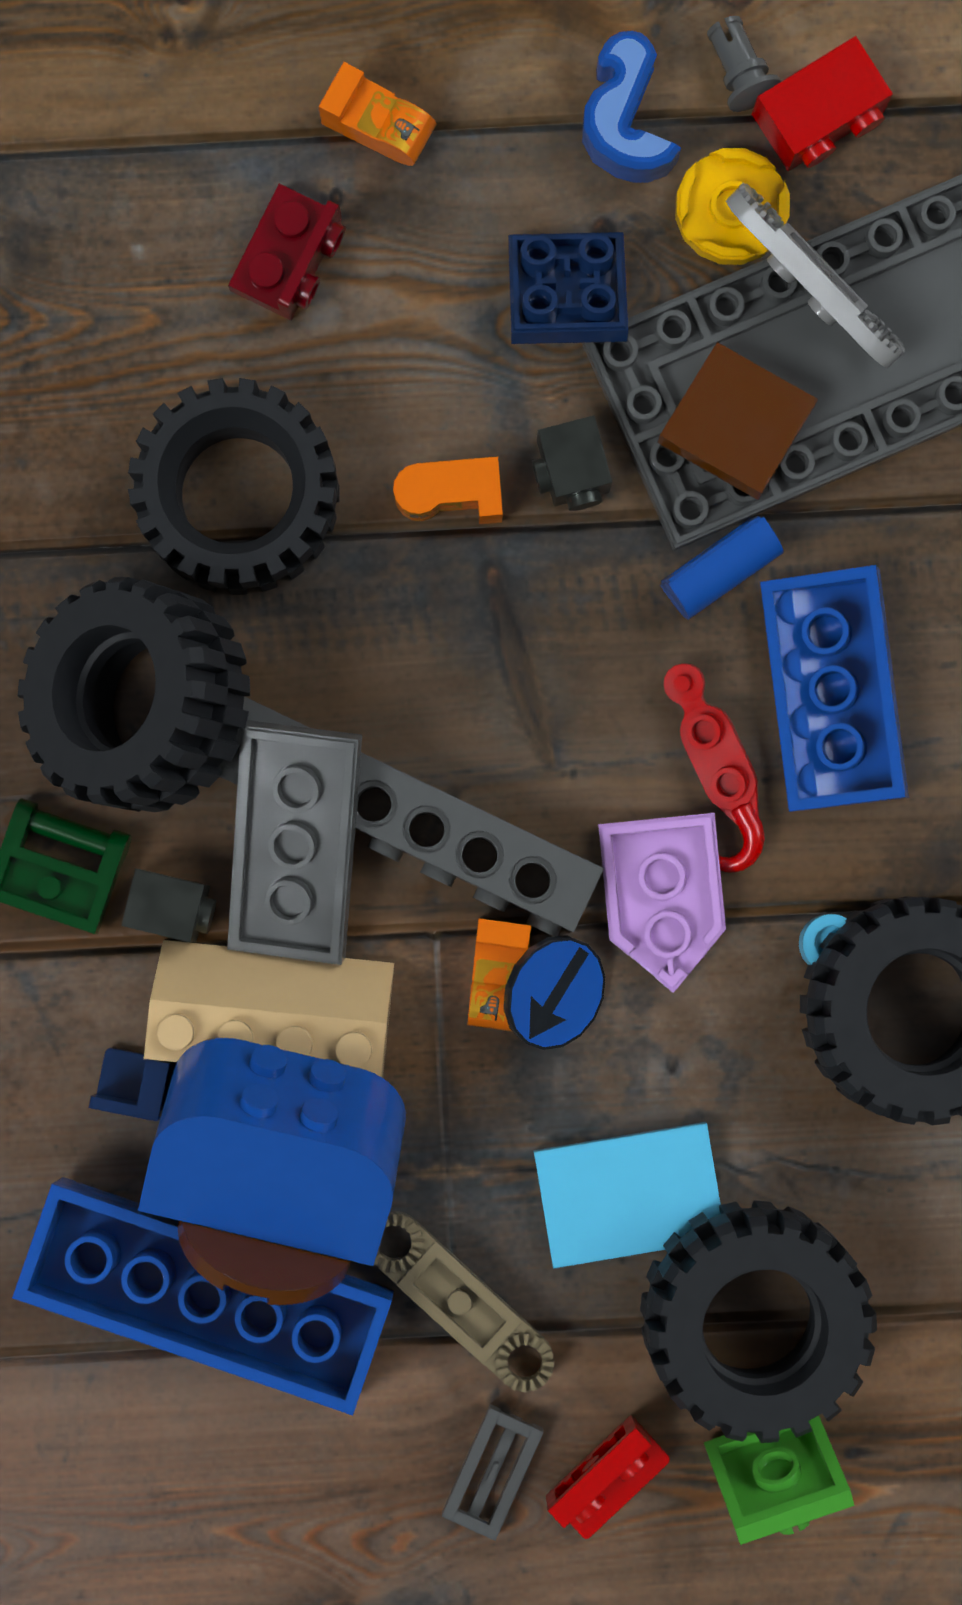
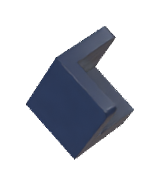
[88,1048,175,1122]

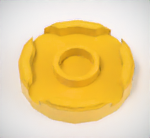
[675,148,790,265]

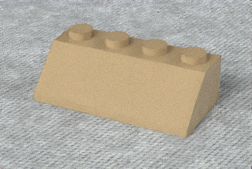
[144,940,395,1078]

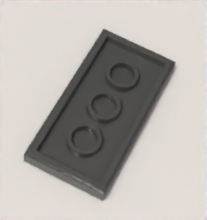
[227,720,362,965]

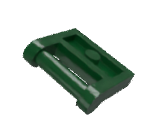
[0,798,132,934]

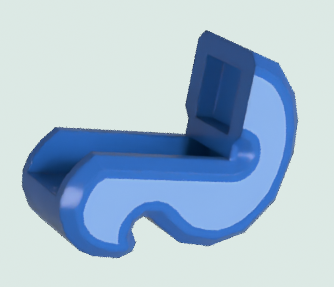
[582,31,681,183]

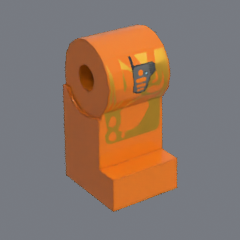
[318,62,437,166]
[393,457,503,524]
[467,918,531,1032]

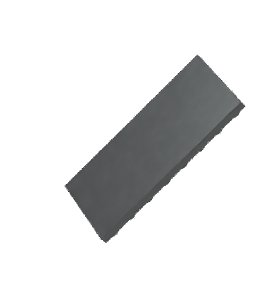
[582,174,962,551]

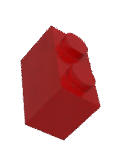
[751,36,893,171]

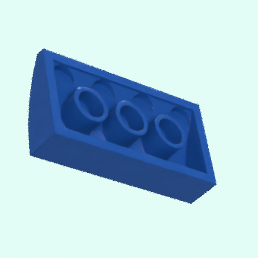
[760,565,909,812]

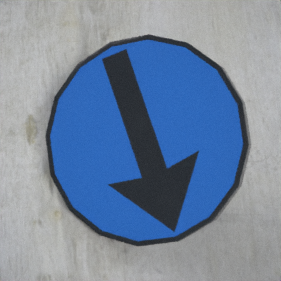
[503,935,605,1050]

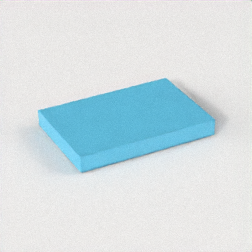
[533,1122,721,1269]

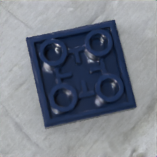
[508,232,628,344]

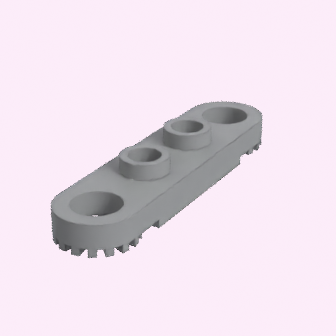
[726,183,905,368]

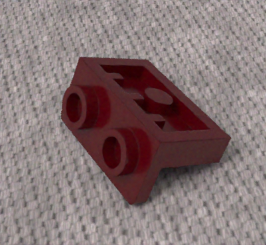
[228,183,346,321]

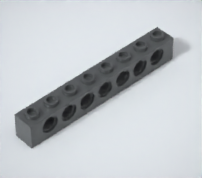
[219,697,604,937]

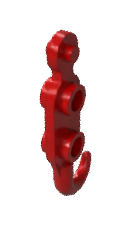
[663,663,765,873]

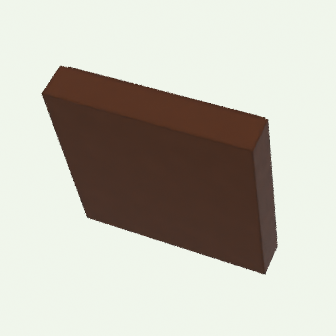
[657,342,818,500]

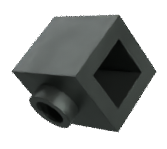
[532,415,612,511]

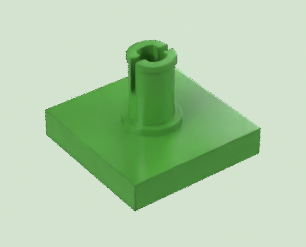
[704,1415,855,1545]

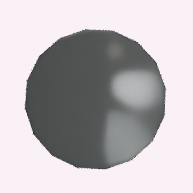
[707,16,781,112]

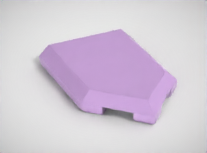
[598,813,726,993]

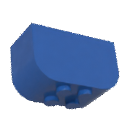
[138,1038,406,1266]

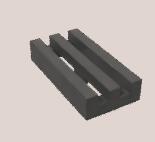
[442,1404,544,1541]

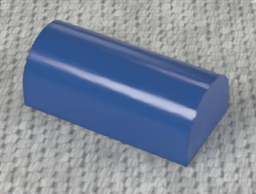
[660,516,784,620]

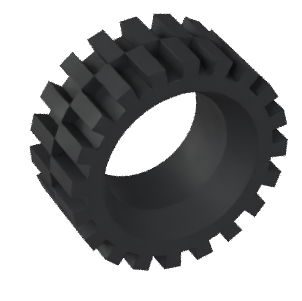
[128,378,340,595]

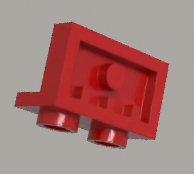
[546,1415,670,1539]

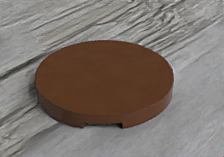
[178,1221,352,1305]

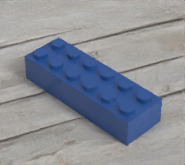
[12,1177,394,1416]

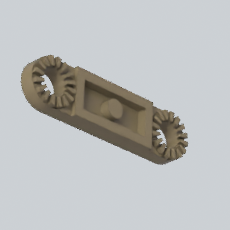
[374,1211,554,1393]

